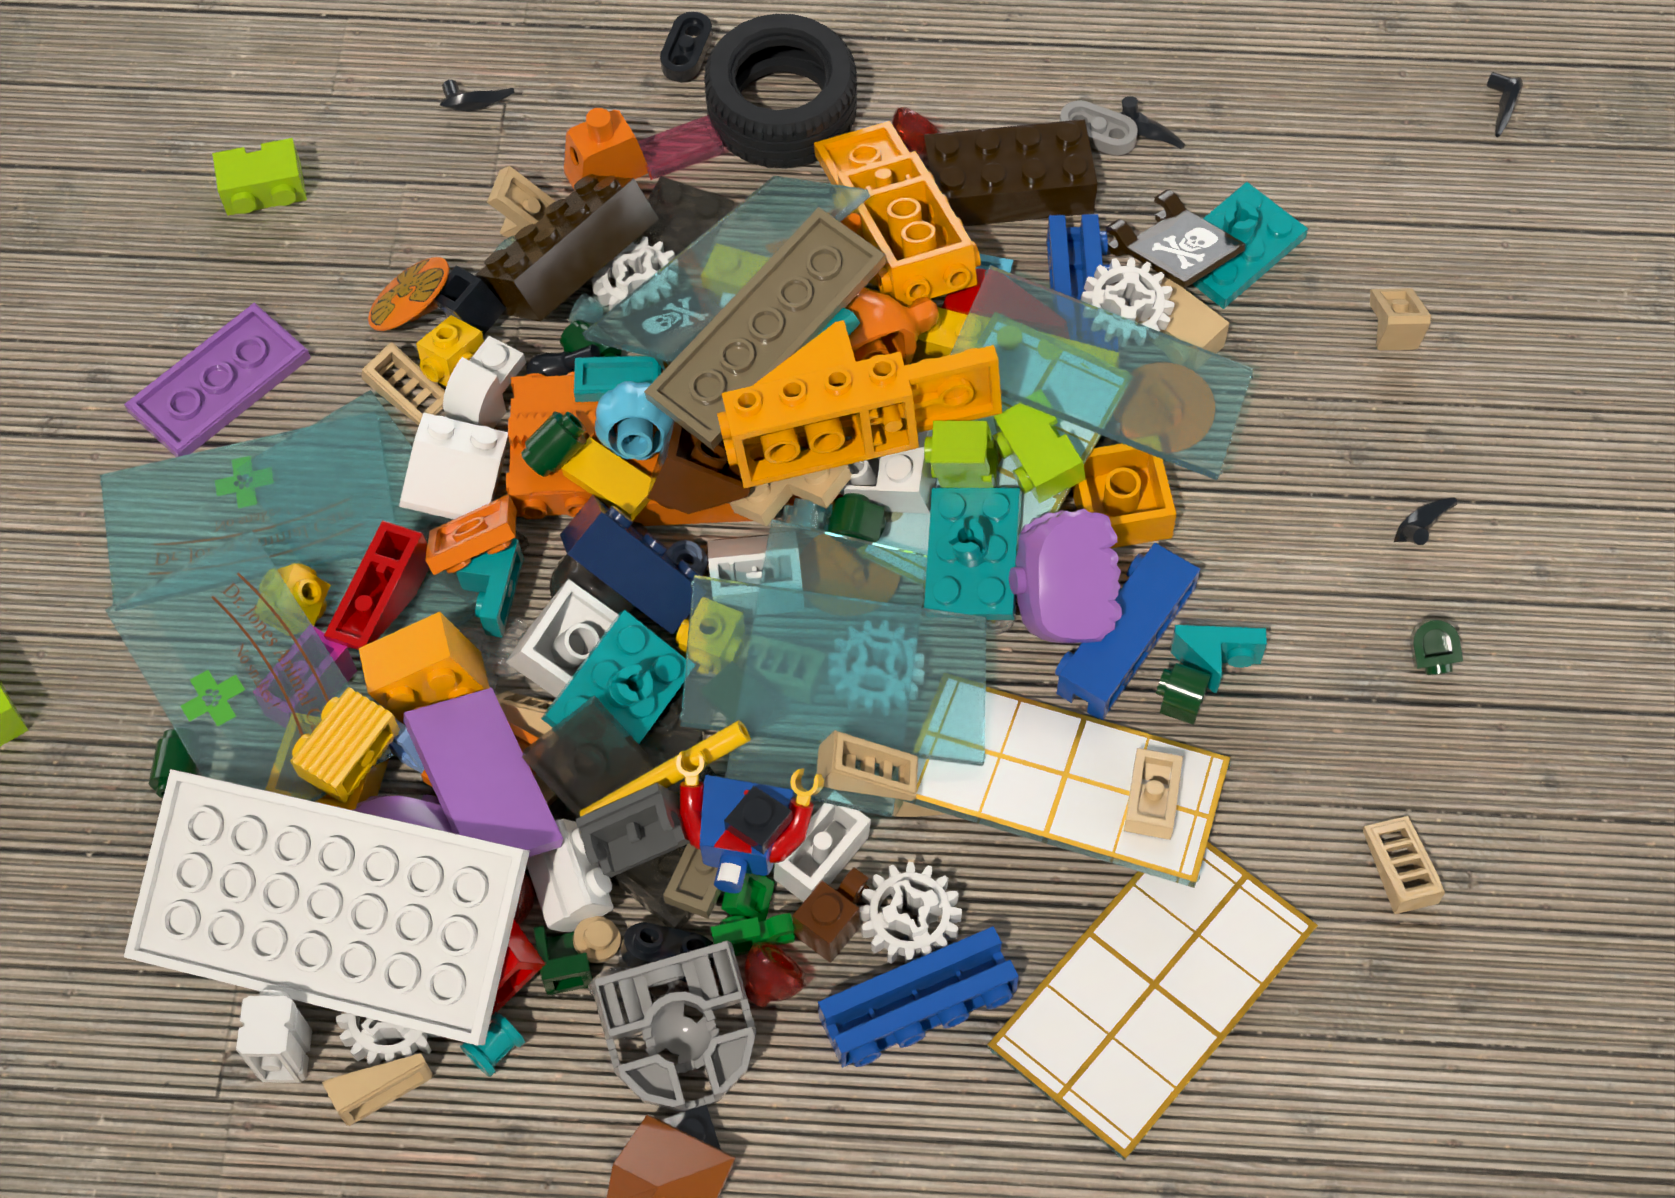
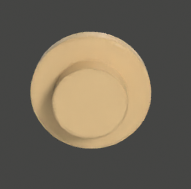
[573,916,621,963]

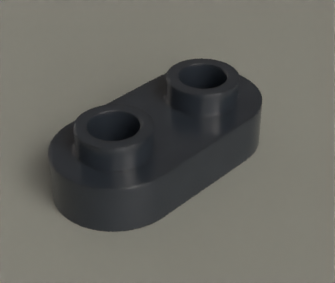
[660,11,713,82]
[620,922,715,982]

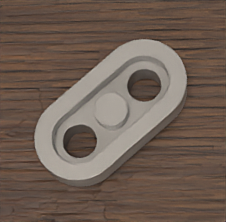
[1060,100,1138,156]

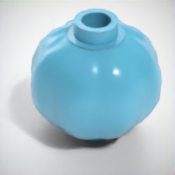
[595,381,673,460]

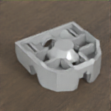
[590,941,757,1112]

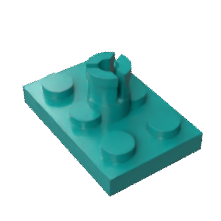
[1192,182,1308,309]
[923,488,1022,620]
[541,610,695,775]

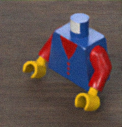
[676,750,824,893]

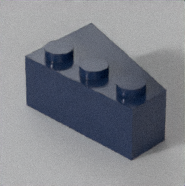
[560,494,706,635]

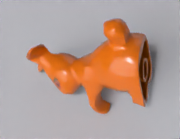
[768,212,939,366]

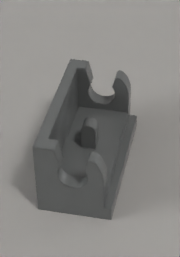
[576,783,690,878]

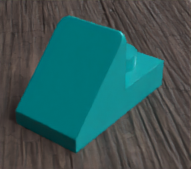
[456,538,524,638]
[1171,625,1267,693]

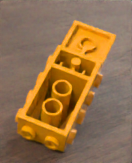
[814,121,981,306]
[717,320,1002,489]

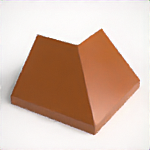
[606,1114,736,1198]

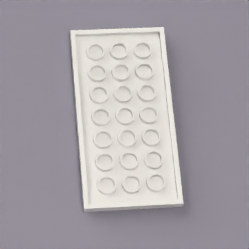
[124,769,530,1045]

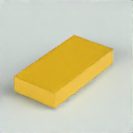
[562,437,651,521]

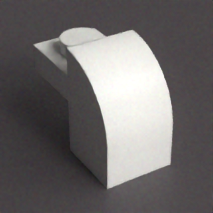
[443,336,526,429]

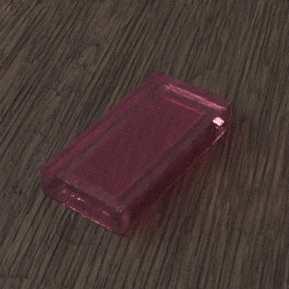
[638,115,725,180]

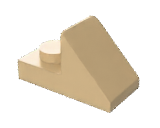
[487,166,555,239]
[1370,288,1431,351]
[1124,748,1183,840]

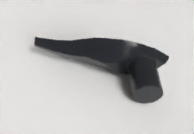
[1487,72,1523,137]
[440,80,515,111]
[1121,96,1185,149]
[1394,497,1458,545]

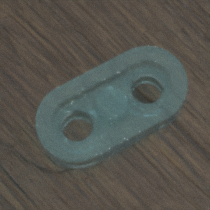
[781,498,830,535]

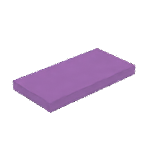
[124,302,311,461]
[403,688,563,857]

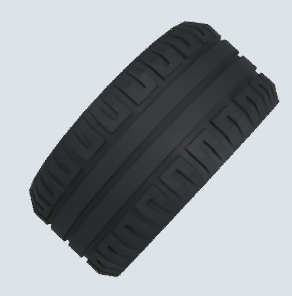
[704,13,857,169]

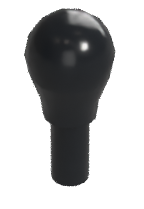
[526,344,600,376]

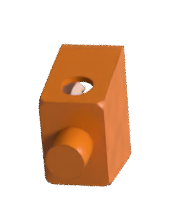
[564,108,650,190]

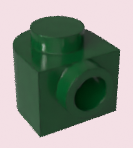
[827,493,886,550]
[1410,619,1463,675]
[1156,663,1211,725]

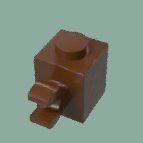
[792,867,869,963]

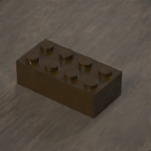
[923,119,1098,227]
[475,174,659,321]

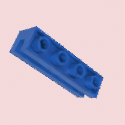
[1046,214,1117,355]
[1055,543,1200,720]
[818,926,1019,1068]

